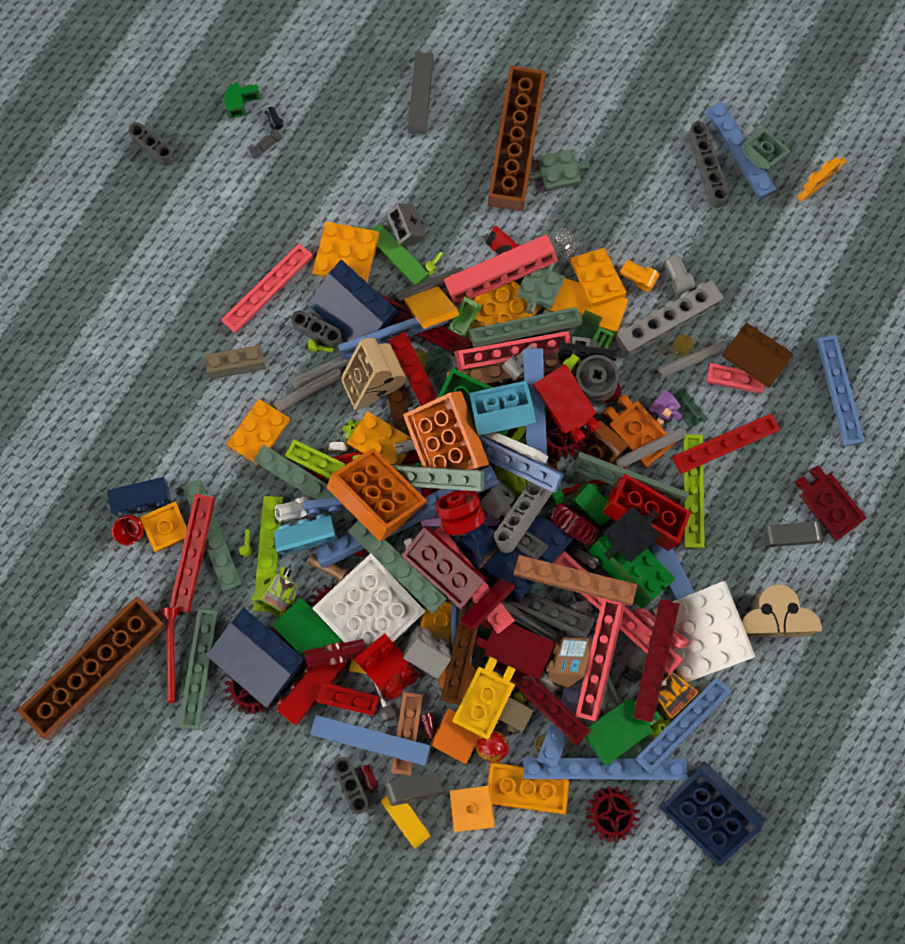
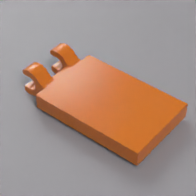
[603,394,675,468]

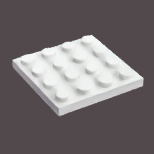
[312,553,425,648]
[653,581,755,683]

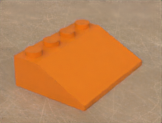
[403,391,489,470]
[327,448,427,542]

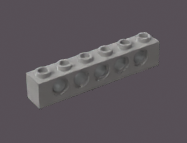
[615,280,724,358]

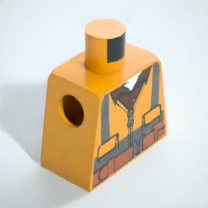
[657,672,699,720]

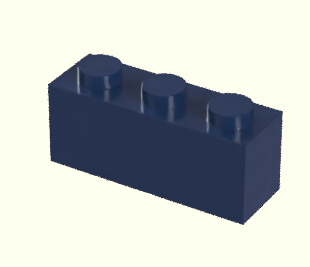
[107,477,172,518]

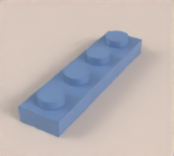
[536,687,580,768]

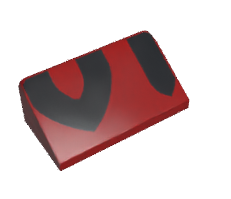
[485,225,519,255]

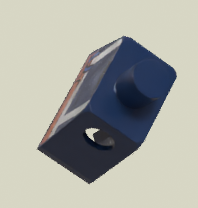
[462,523,499,570]

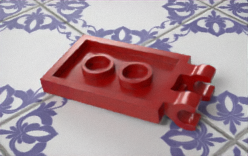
[532,364,601,443]

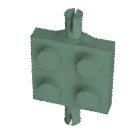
[529,149,590,192]
[517,263,565,314]

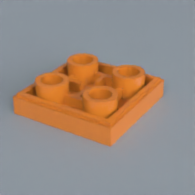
[430,709,480,764]

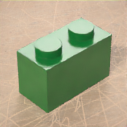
[568,483,610,527]

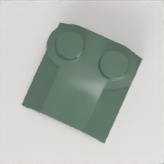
[742,127,791,169]

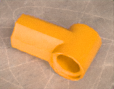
[620,259,660,292]

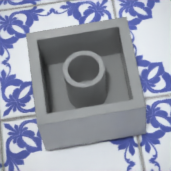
[404,626,451,679]

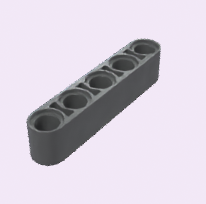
[408,52,434,134]
[688,121,728,208]

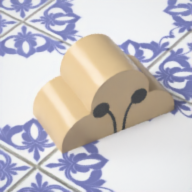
[341,338,407,410]
[740,584,822,638]

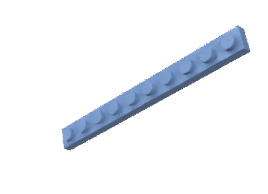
[315,465,499,569]

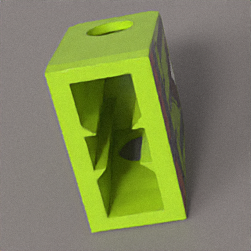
[251,567,297,617]

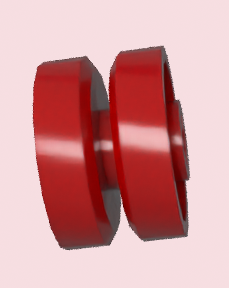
[435,490,485,535]

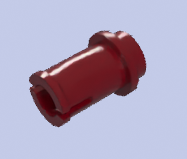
[419,712,437,739]
[359,764,379,792]

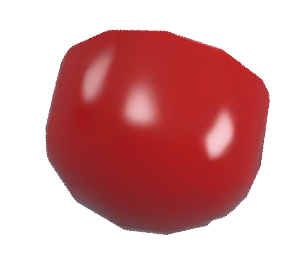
[112,515,144,546]

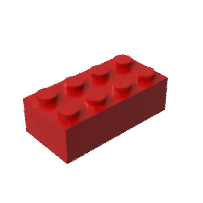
[602,473,691,551]

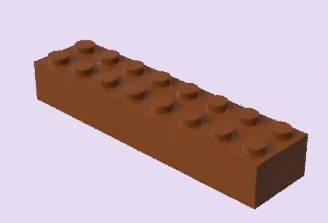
[488,65,546,211]
[17,596,166,741]

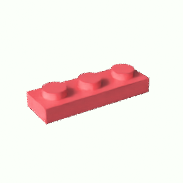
[706,363,764,394]
[632,608,690,649]

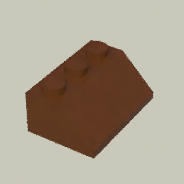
[722,322,793,388]

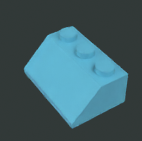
[469,381,536,436]
[274,514,339,556]

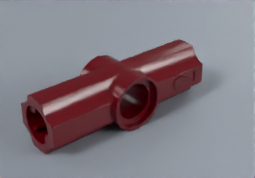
[304,639,366,668]

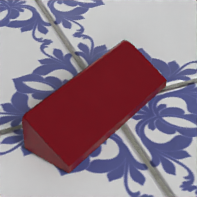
[460,580,515,632]

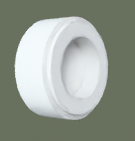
[328,442,348,454]

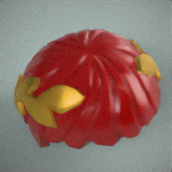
[475,731,509,763]

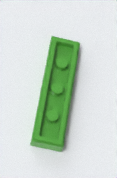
[372,223,429,285]

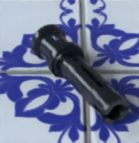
[558,340,618,361]

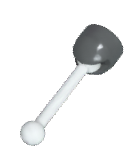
[371,680,397,722]

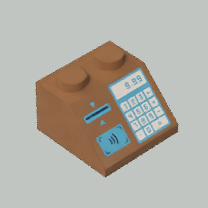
[546,638,593,688]

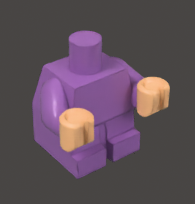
[649,390,683,426]

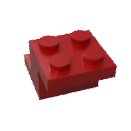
[354,633,420,701]

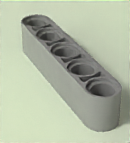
[494,482,552,553]

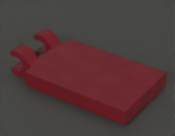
[794,465,867,542]
[474,619,556,680]

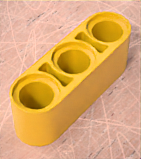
[380,795,431,849]

